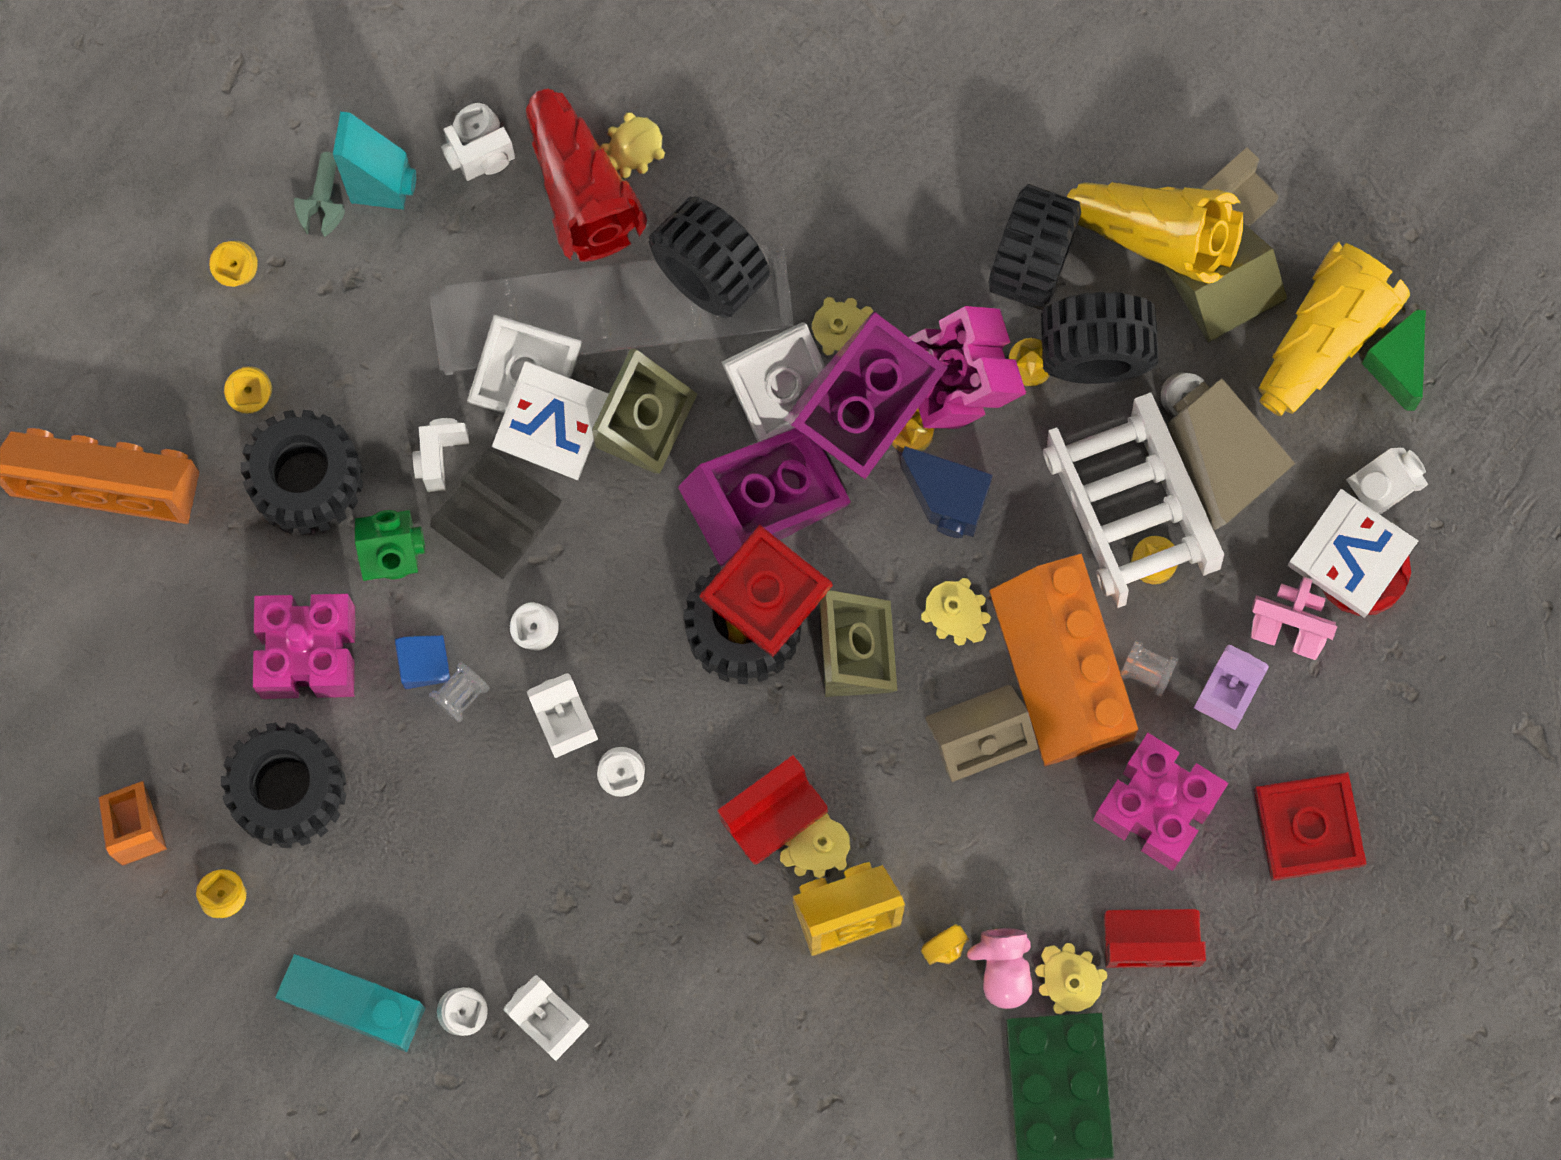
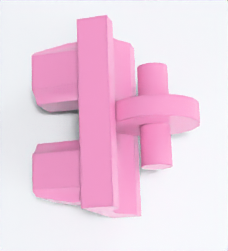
[1251,577,1337,660]

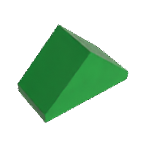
[1362,310,1426,411]

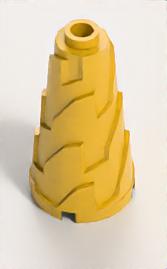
[1067,182,1243,283]
[1258,241,1410,416]

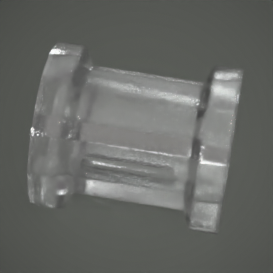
[1120,639,1179,697]
[428,662,490,723]

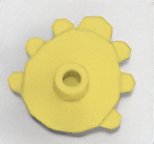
[600,113,665,179]
[812,297,874,356]
[921,578,991,646]
[780,813,850,879]
[1035,943,1107,1014]

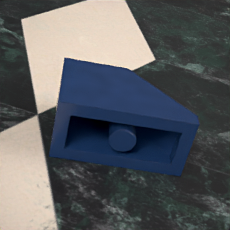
[901,446,993,538]

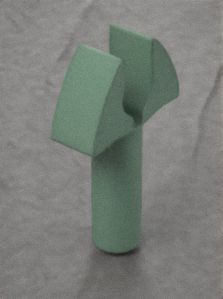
[294,152,345,237]

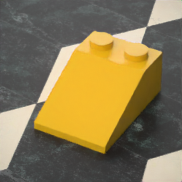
[793,862,905,956]

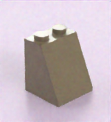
[1167,378,1295,531]

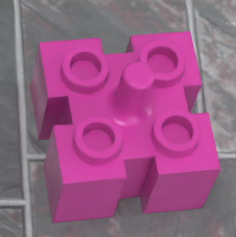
[909,306,1026,429]
[253,594,355,699]
[1093,733,1229,871]

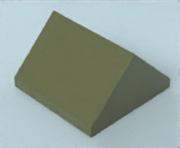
[1163,223,1287,343]
[592,349,697,474]
[819,590,897,697]

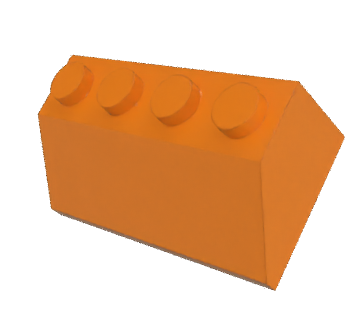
[0,428,199,524]
[989,553,1139,766]

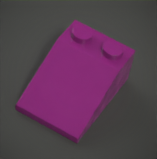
[784,312,948,479]
[678,428,851,567]

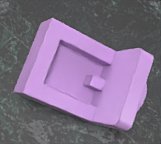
[1194,645,1269,730]

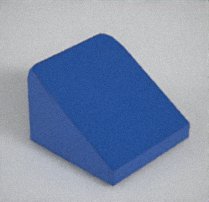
[395,635,451,689]

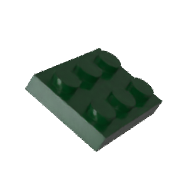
[1006,1013,1114,1160]

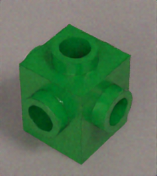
[355,510,426,581]

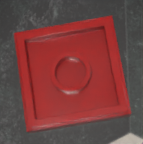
[699,525,833,657]
[1254,772,1367,881]

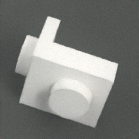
[441,125,515,181]
[413,418,469,492]
[1346,447,1428,515]
[527,673,598,758]
[504,975,589,1061]

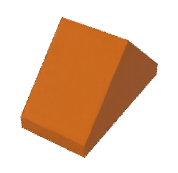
[99,781,167,866]

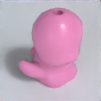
[967,928,1032,1009]

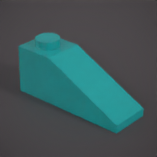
[333,111,416,210]
[275,954,426,1052]

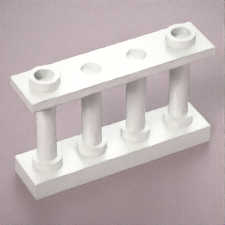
[1043,393,1224,608]

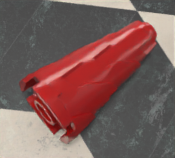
[526,89,648,262]

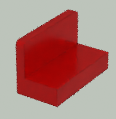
[717,755,828,865]
[1104,909,1206,968]

